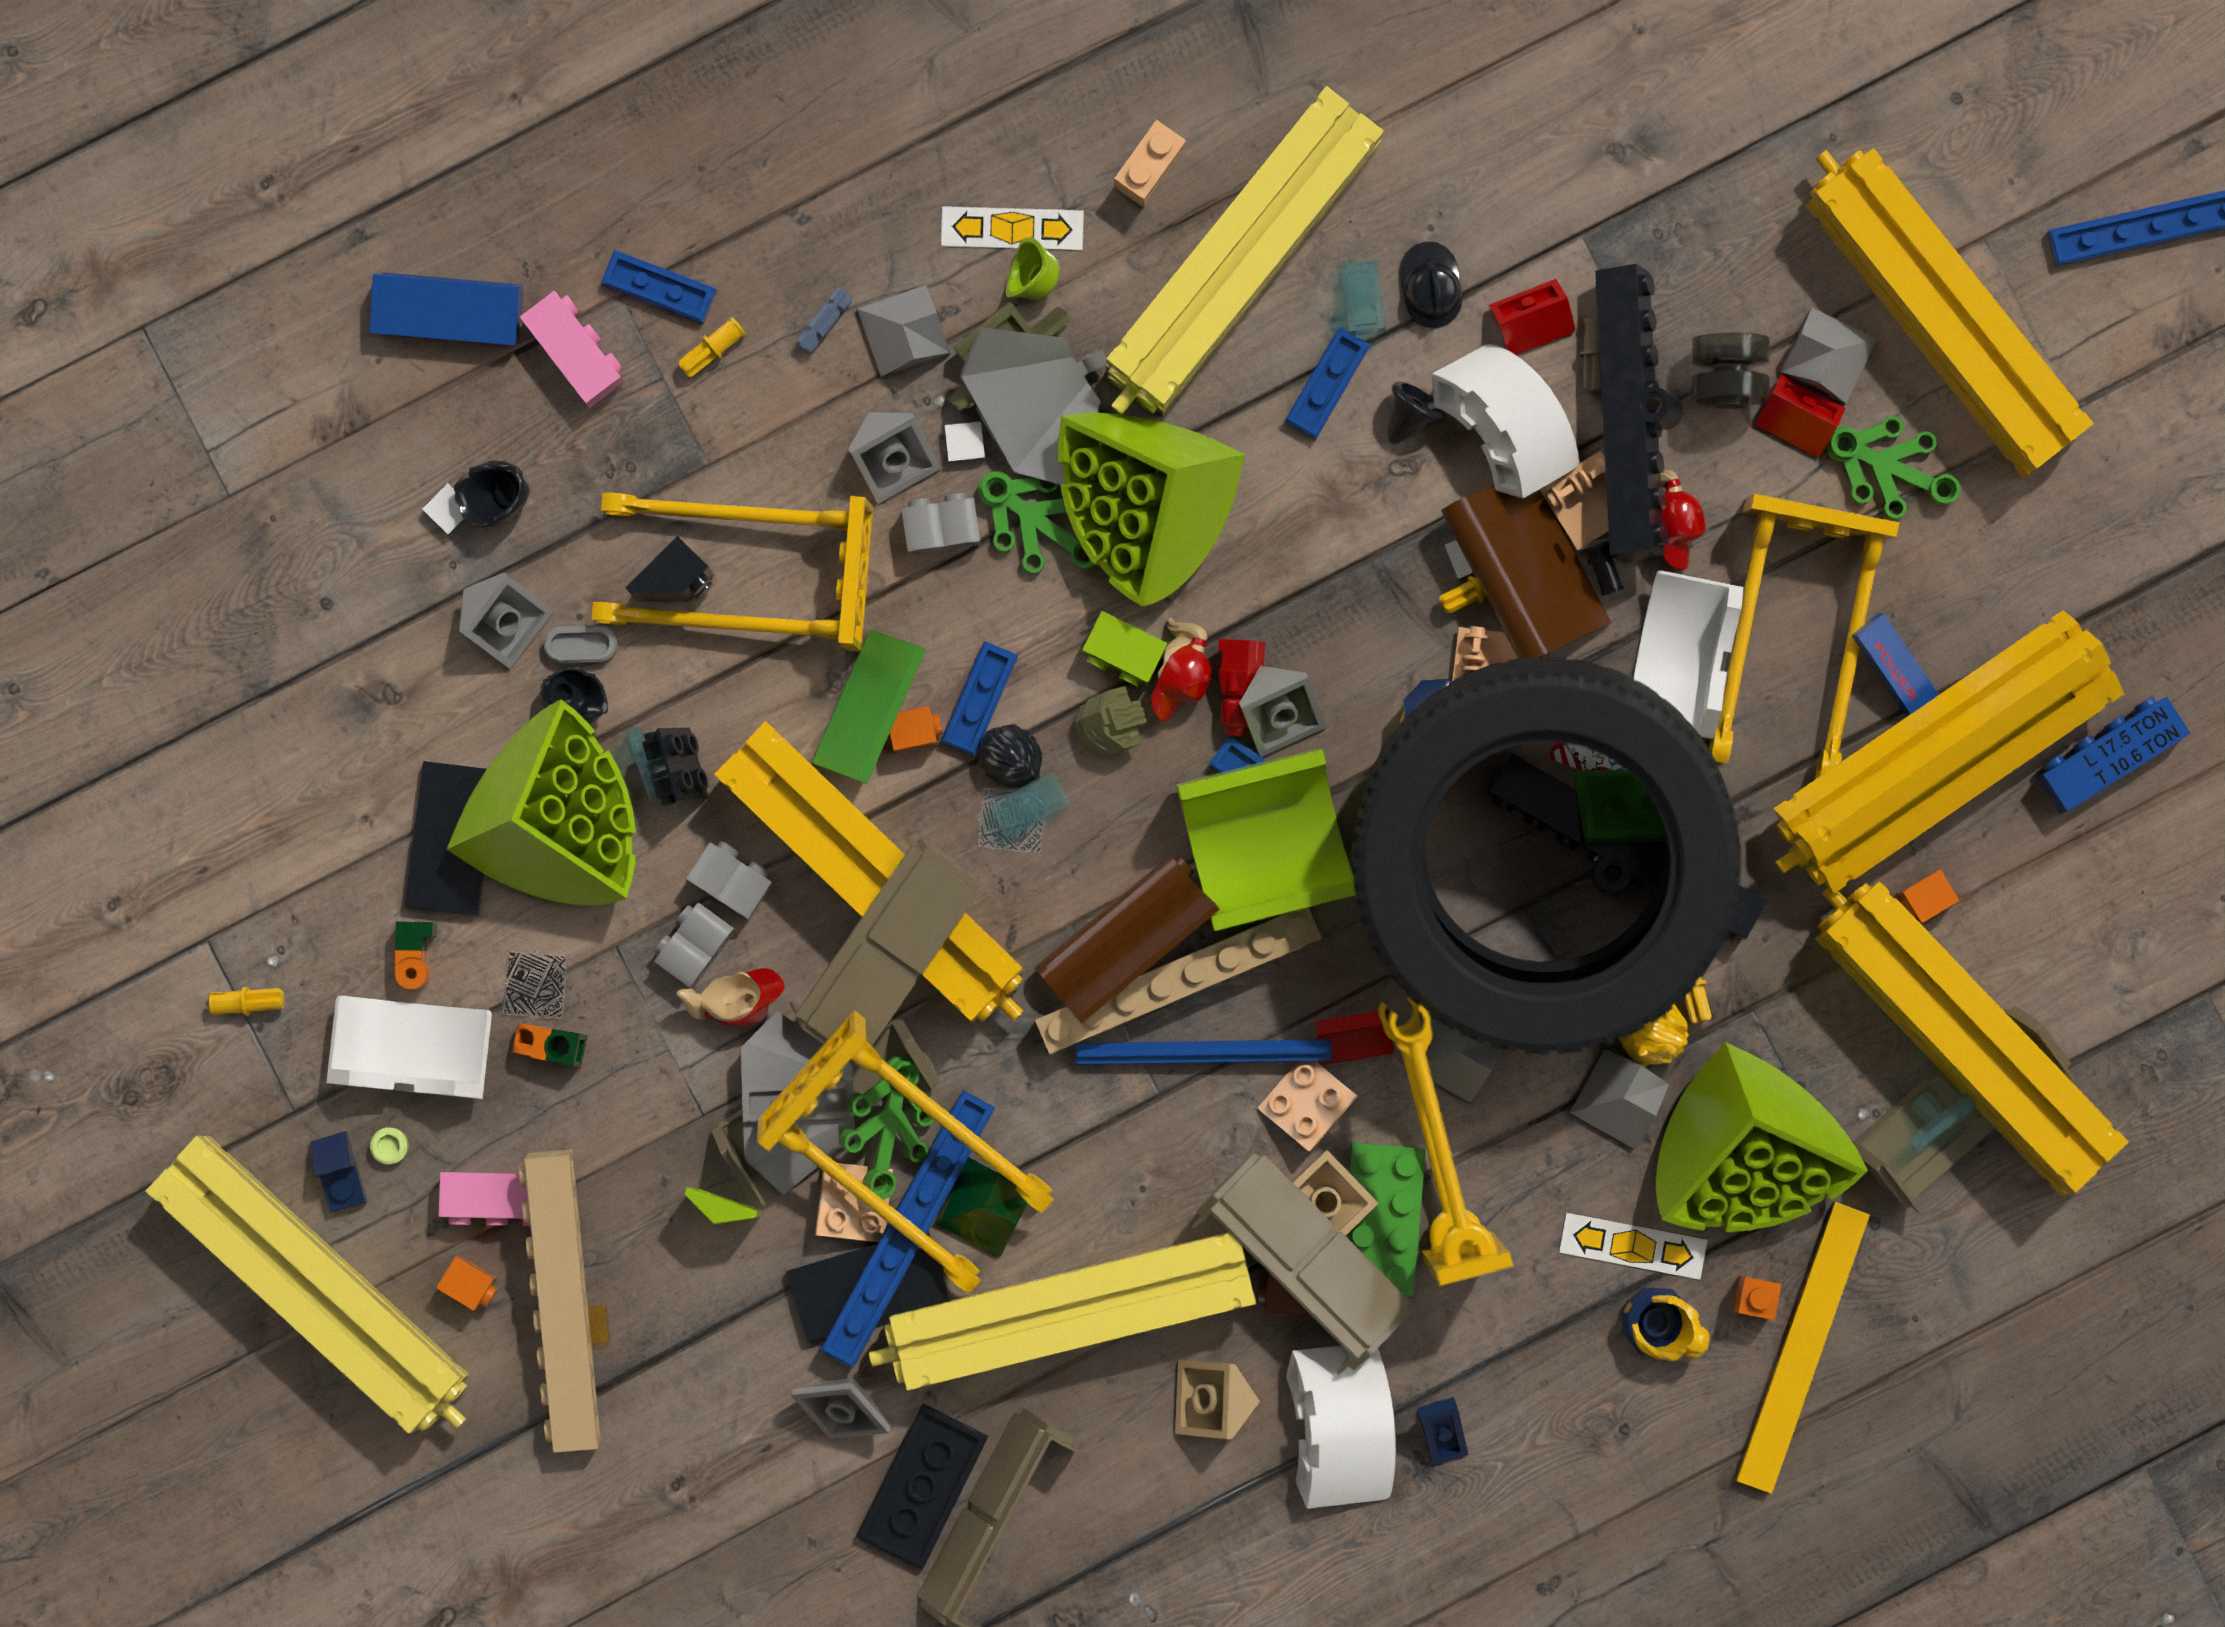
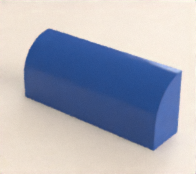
[369,272,524,345]

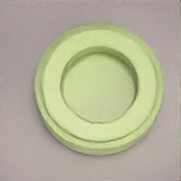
[370,1128,409,1164]

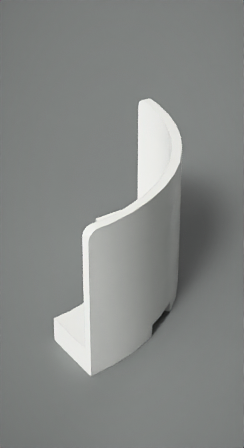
[1432,344,1579,498]
[1633,571,1743,739]
[326,995,492,1099]
[1286,1346,1396,1509]

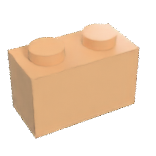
[1114,120,1186,208]

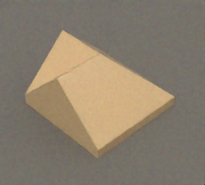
[1292,1150,1379,1236]
[1175,1360,1260,1439]

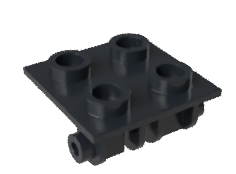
[642,727,709,806]

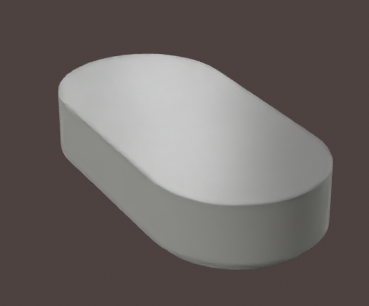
[544,625,618,664]

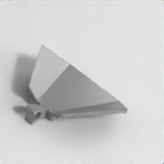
[960,327,1107,485]
[741,1011,882,1195]

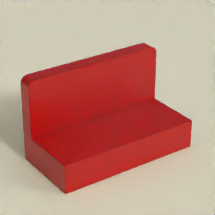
[1489,279,1576,355]
[1755,374,1845,457]
[1315,1009,1394,1065]

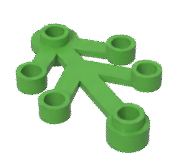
[1826,416,1960,520]
[978,471,1095,574]
[839,1055,934,1199]

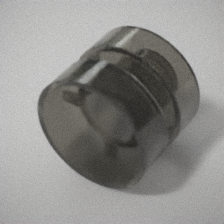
[1692,332,1770,409]

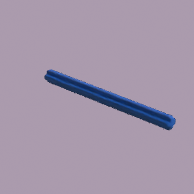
[1075,1039,1332,1065]

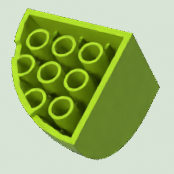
[1058,413,1246,606]
[447,700,636,906]
[1656,1042,1867,1232]

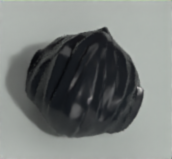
[540,666,608,724]
[978,724,1042,788]

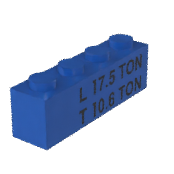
[2037,696,2191,814]

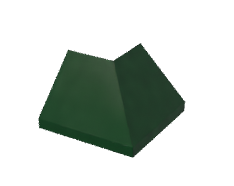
[935,1157,1028,1257]

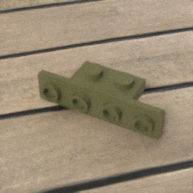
[947,302,1072,411]

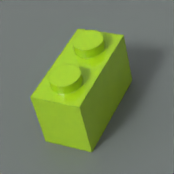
[1082,611,1168,688]

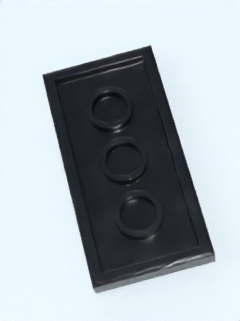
[404,761,487,916]
[786,1231,949,1342]
[857,1403,989,1570]

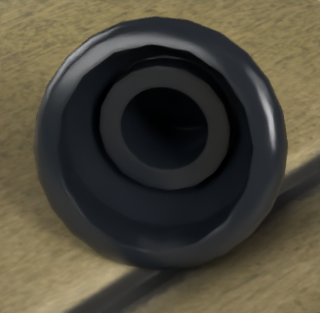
[1388,381,1445,444]

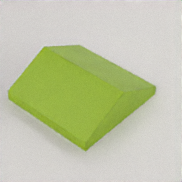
[685,1187,763,1224]

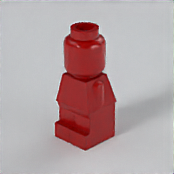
[1218,639,1266,736]

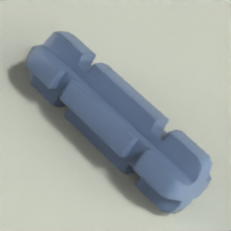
[796,288,852,354]

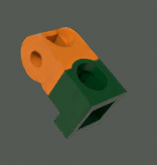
[395,922,437,990]
[512,1023,588,1068]

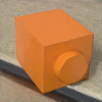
[890,706,943,754]
[1897,869,1960,924]
[436,1255,498,1311]
[1732,1275,1782,1321]

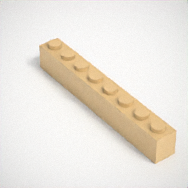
[1035,907,1322,1055]
[519,1149,601,1453]

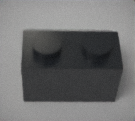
[625,536,715,601]

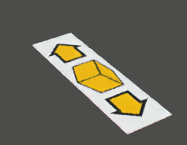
[941,207,1084,250]
[1559,1213,1708,1280]

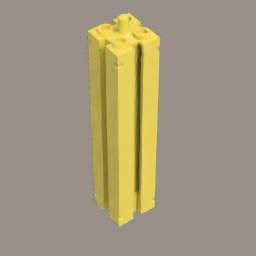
[1106,86,1384,415]
[146,1136,469,1434]
[869,1232,1256,1390]

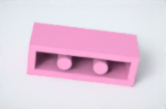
[520,290,624,409]
[439,1172,531,1226]

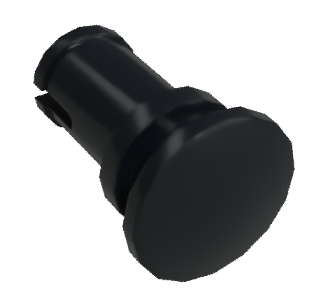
[1579,538,1624,596]

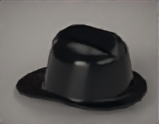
[1401,241,1462,328]

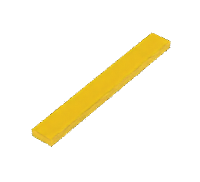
[1736,1202,1870,1494]

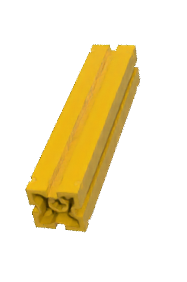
[1805,148,2094,479]
[1773,610,2124,894]
[714,721,1024,1023]
[1815,881,2129,1196]

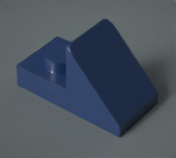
[310,1131,368,1212]
[1417,1397,1469,1465]

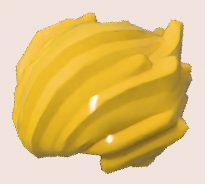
[1619,1003,1689,1068]

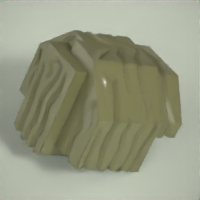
[1074,686,1147,757]

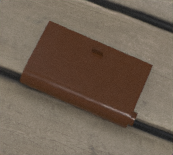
[1441,484,1611,659]
[1034,856,1220,1023]

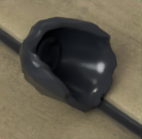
[454,460,530,527]

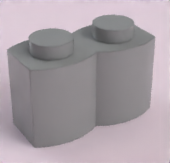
[901,493,980,555]
[686,841,773,920]
[654,902,736,989]

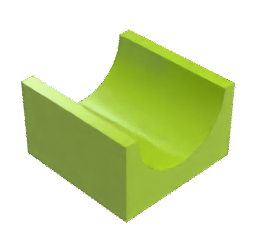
[1175,748,1355,931]

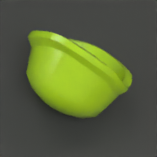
[1006,237,1060,301]

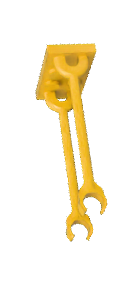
[591,493,874,652]
[1708,494,1899,779]
[1378,996,1513,1286]
[757,1010,1054,1294]

